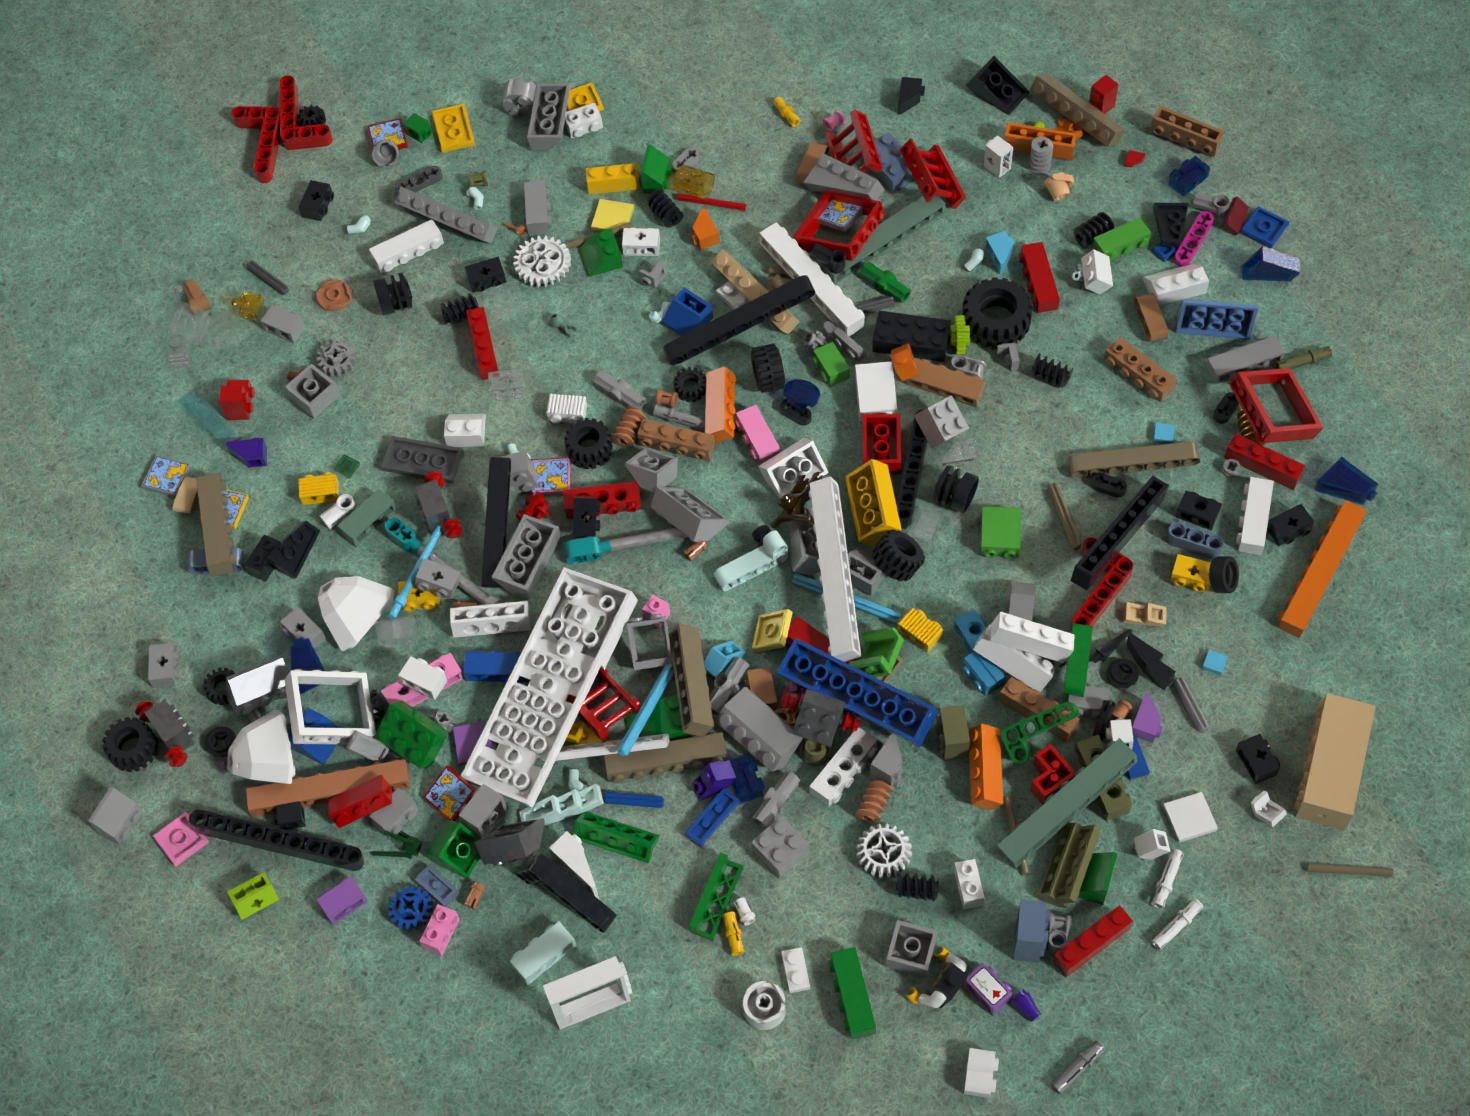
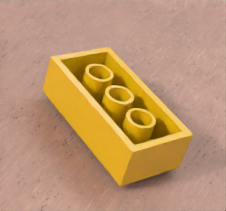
[845,459,902,547]

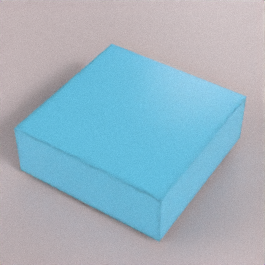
[1153,423,1175,444]
[1202,650,1228,675]

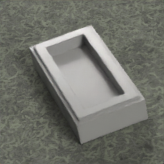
[346,730,390,763]

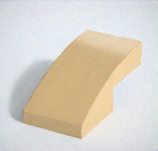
[172,477,198,514]
[1123,602,1166,626]

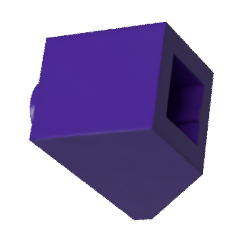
[226,438,267,468]
[692,760,736,801]

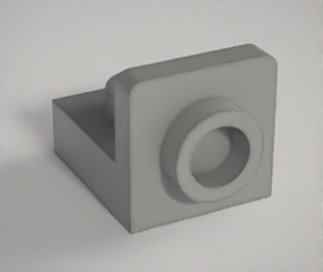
[639,260,667,288]
[996,343,1019,371]

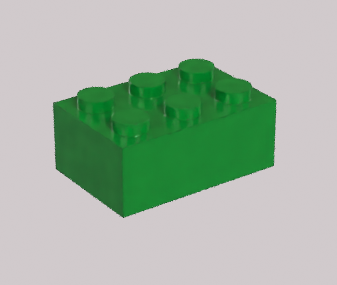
[375,701,449,769]

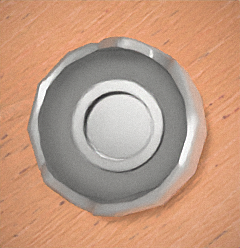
[371,140,399,166]

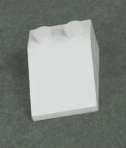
[549,831,599,899]

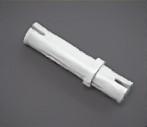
[1151,849,1184,909]
[1151,898,1204,951]

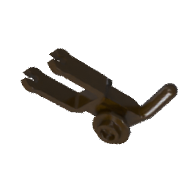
[771,472,823,529]

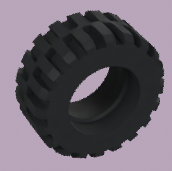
[962,277,1033,349]

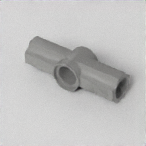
[593,371,646,410]
[709,656,749,715]
[752,771,801,829]

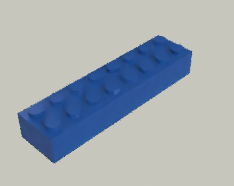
[776,638,938,748]

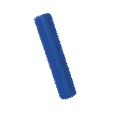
[604,792,664,808]

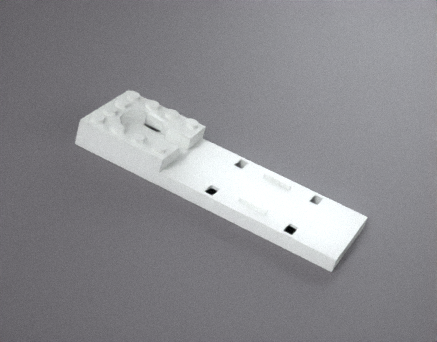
[461,567,638,808]

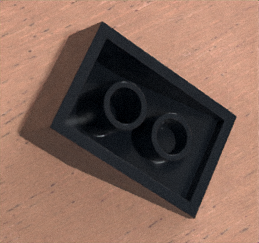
[966,56,1030,115]

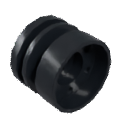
[372,271,413,316]
[933,465,979,514]

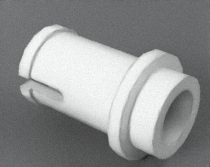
[733,897,755,926]

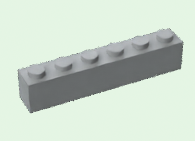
[394,186,498,243]

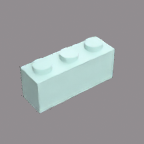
[510,921,577,985]

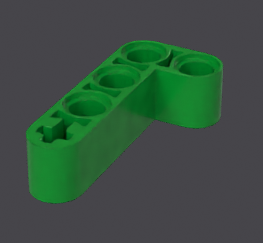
[1063,623,1093,697]
[1002,702,1079,763]

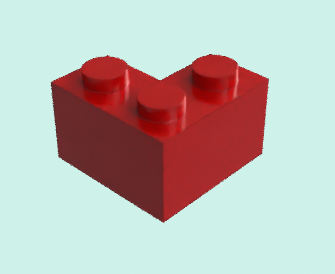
[219,380,255,420]
[1030,744,1076,805]

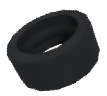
[1209,556,1239,593]

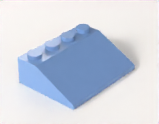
[1176,299,1259,339]

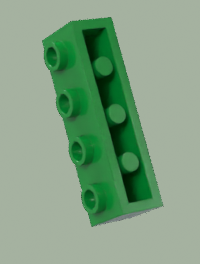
[828,947,876,1040]

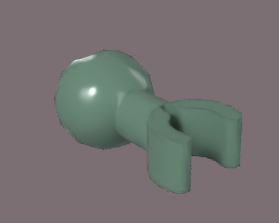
[550,313,577,337]

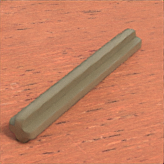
[1048,483,1081,550]

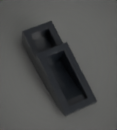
[1126,633,1176,691]

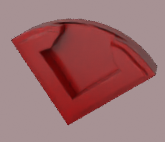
[1124,150,1146,167]

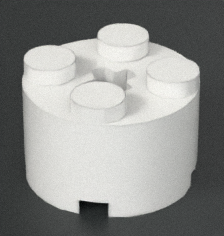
[743,981,786,1030]

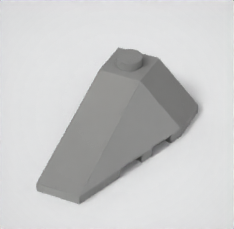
[790,506,821,575]

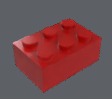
[862,414,901,474]

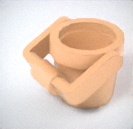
[1043,173,1074,201]

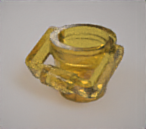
[231,292,264,320]

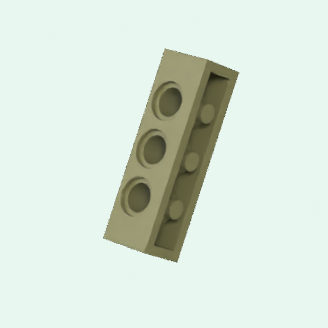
[1075,735,1132,821]

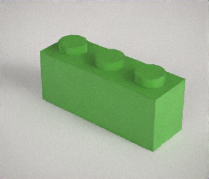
[1092,218,1151,262]

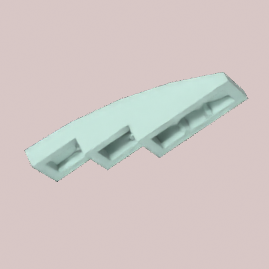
[519,784,604,826]

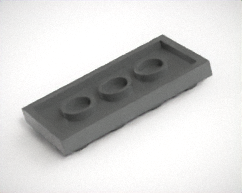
[381,436,463,483]

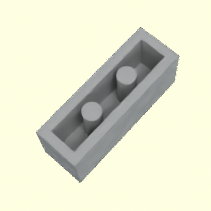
[524,180,552,234]

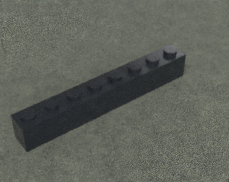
[1070,476,1169,591]

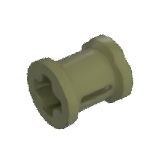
[468,170,488,187]

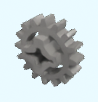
[316,339,357,376]

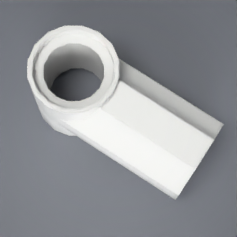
[319,494,356,529]

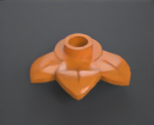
[1052,118,1084,139]

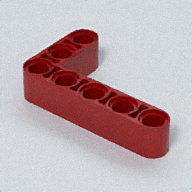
[279,75,333,150]
[231,106,281,183]
[1071,537,1133,630]

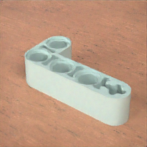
[713,531,788,591]

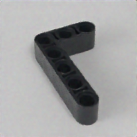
[516,853,617,933]

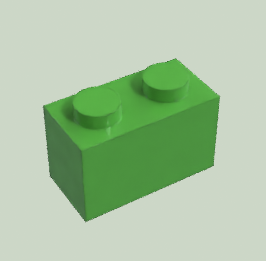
[812,342,850,387]

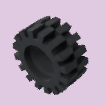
[673,367,706,402]
[203,667,235,705]

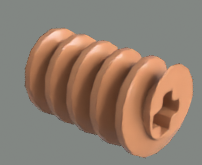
[611,406,647,447]
[855,779,894,825]

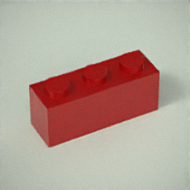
[328,774,392,828]

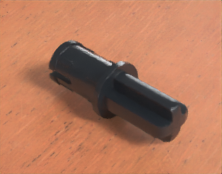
[1093,700,1115,740]

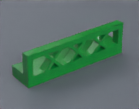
[573,812,660,863]
[689,852,744,941]

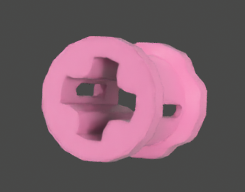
[823,110,846,132]

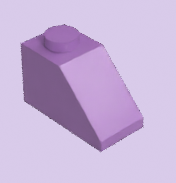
[1132,693,1163,743]

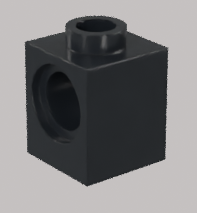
[274,801,306,830]

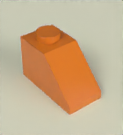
[691,207,720,250]
[891,343,919,381]

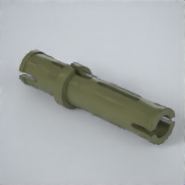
[1275,346,1332,369]

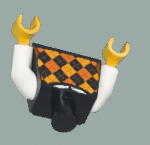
[905,946,968,1008]

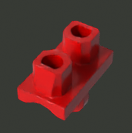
[516,491,549,522]

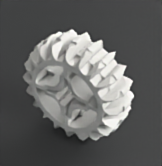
[856,823,912,879]

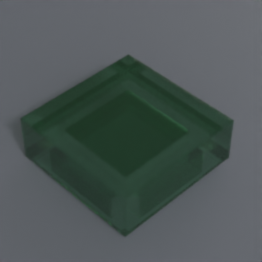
[334,454,360,478]

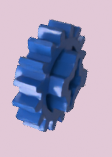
[387,885,433,931]

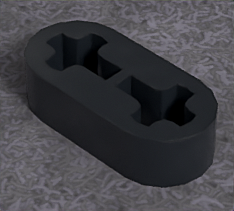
[1213,392,1239,424]
[780,398,812,426]
[1091,473,1127,498]

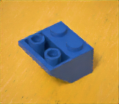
[662,287,713,336]

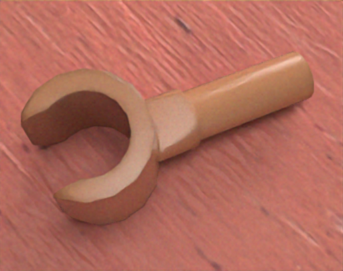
[504,222,528,237]

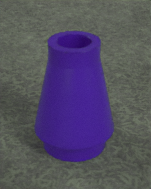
[1011,989,1041,1022]

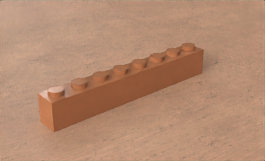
[246,758,411,818]

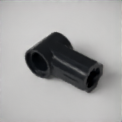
[810,243,846,274]

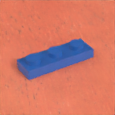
[685,788,740,847]

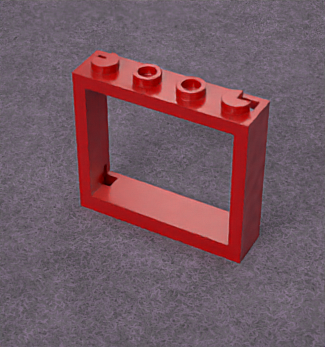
[793,191,885,261]
[1229,368,1324,444]

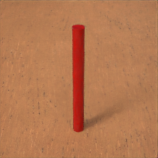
[677,193,747,211]

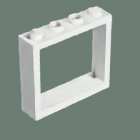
[285,669,376,745]
[543,956,632,1030]

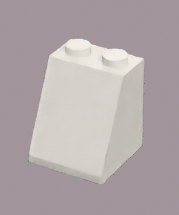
[855,361,897,422]

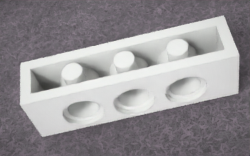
[450,601,531,638]
[809,727,878,807]

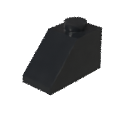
[898,77,925,114]

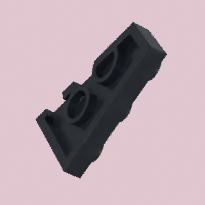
[1153,203,1189,247]
[264,521,320,579]

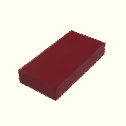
[1223,196,1249,235]

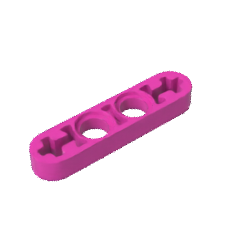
[1174,211,1214,267]

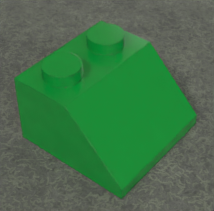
[641,144,673,194]
[579,228,623,277]
[426,821,480,879]
[1079,852,1118,905]

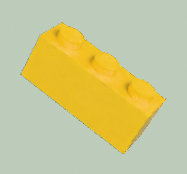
[586,163,641,194]

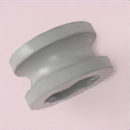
[1222,459,1241,478]

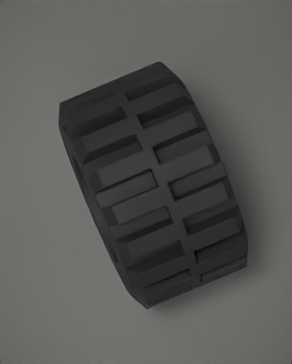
[751,343,785,393]
[564,418,613,469]
[872,530,925,581]
[102,717,158,772]

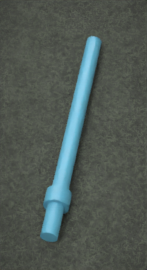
[388,525,443,619]

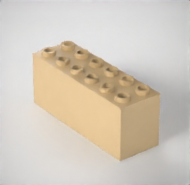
[1294,693,1376,830]

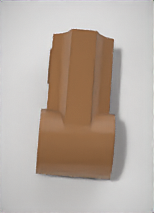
[183,280,212,315]

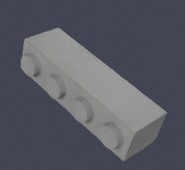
[1205,336,1285,385]

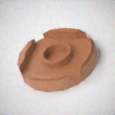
[316,279,352,312]

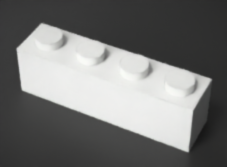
[369,219,444,273]
[1236,477,1274,555]
[990,612,1074,663]
[973,624,1056,692]

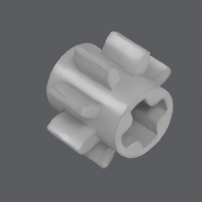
[803,330,826,354]
[430,711,453,732]

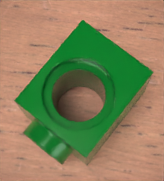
[403,113,432,143]

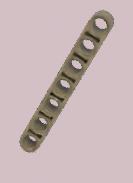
[1068,442,1200,479]

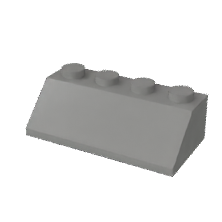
[527,83,571,151]
[650,487,730,542]
[492,514,561,600]
[715,687,803,772]

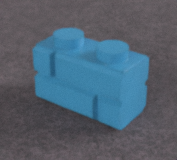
[962,651,1006,696]

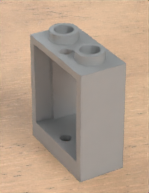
[627,614,673,670]

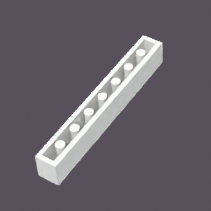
[759,222,865,336]

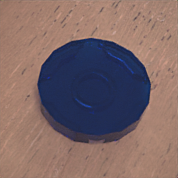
[783,379,820,408]

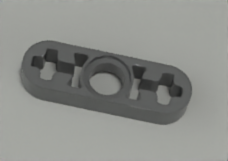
[395,166,442,194]

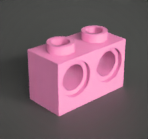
[419,904,460,956]

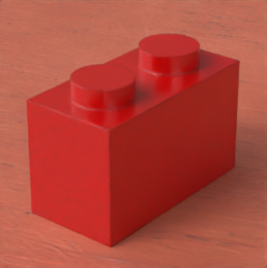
[1089,75,1119,114]

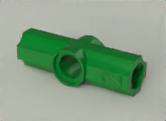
[859,262,911,303]

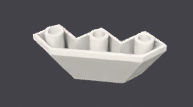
[318,576,394,651]
[227,710,295,784]

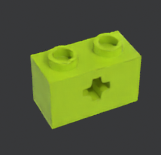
[227,872,279,920]

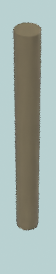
[565,221,634,249]
[1003,797,1030,876]
[1307,863,1393,877]

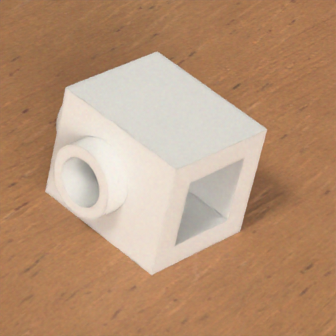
[1106,718,1134,750]
[1134,829,1170,860]

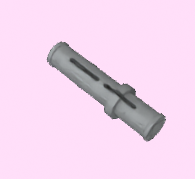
[653,404,705,431]
[1051,1040,1106,1095]

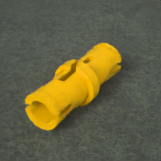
[773,97,801,127]
[722,912,745,956]

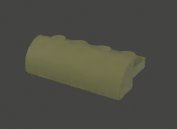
[1037,822,1101,908]

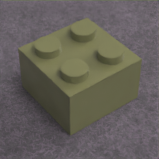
[935,705,970,760]

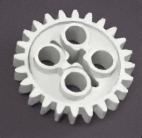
[513,236,571,287]

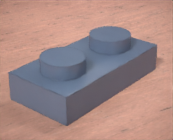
[415,865,459,907]

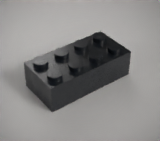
[872,310,951,362]

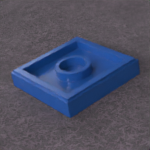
[1240,206,1289,249]

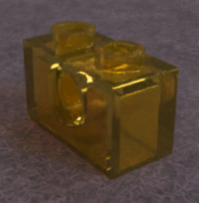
[673,165,715,199]

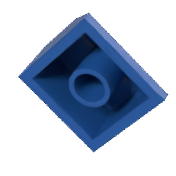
[288,707,339,765]

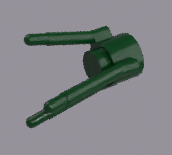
[371,830,422,859]

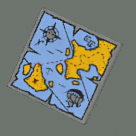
[818,200,863,232]
[141,455,192,497]

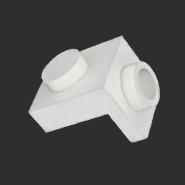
[1251,791,1287,827]

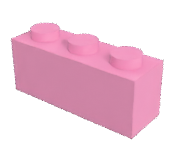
[734,405,780,465]

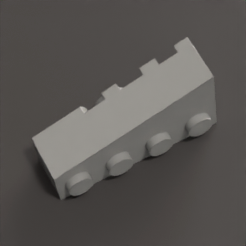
[804,153,884,200]

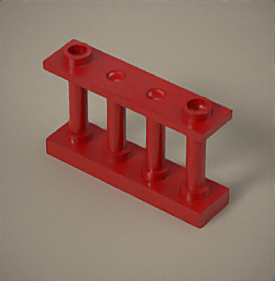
[826,109,883,173]
[900,138,966,209]
[566,668,641,743]

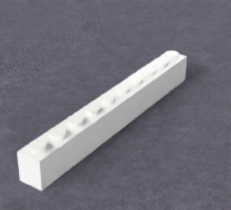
[809,476,861,662]

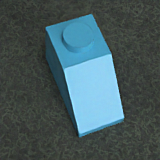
[985,230,1014,274]
[704,641,746,677]

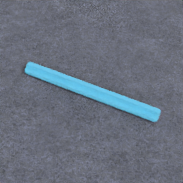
[792,573,901,623]
[617,664,674,757]

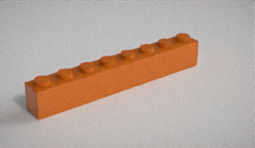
[1277,500,1367,638]

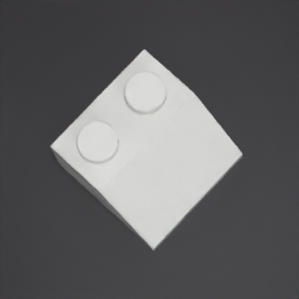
[444,414,486,447]

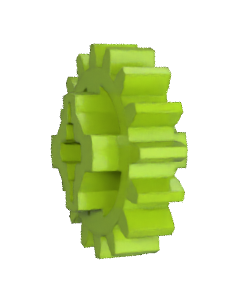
[950,315,970,355]

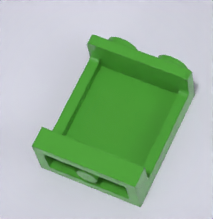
[980,506,1021,559]
[849,627,904,677]

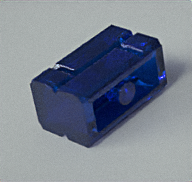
[1169,156,1210,196]
[729,754,765,804]

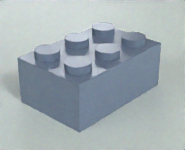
[861,132,915,194]
[1013,899,1050,963]

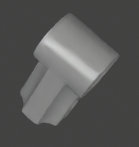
[1193,192,1230,218]

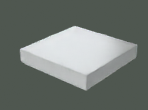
[1163,792,1218,843]

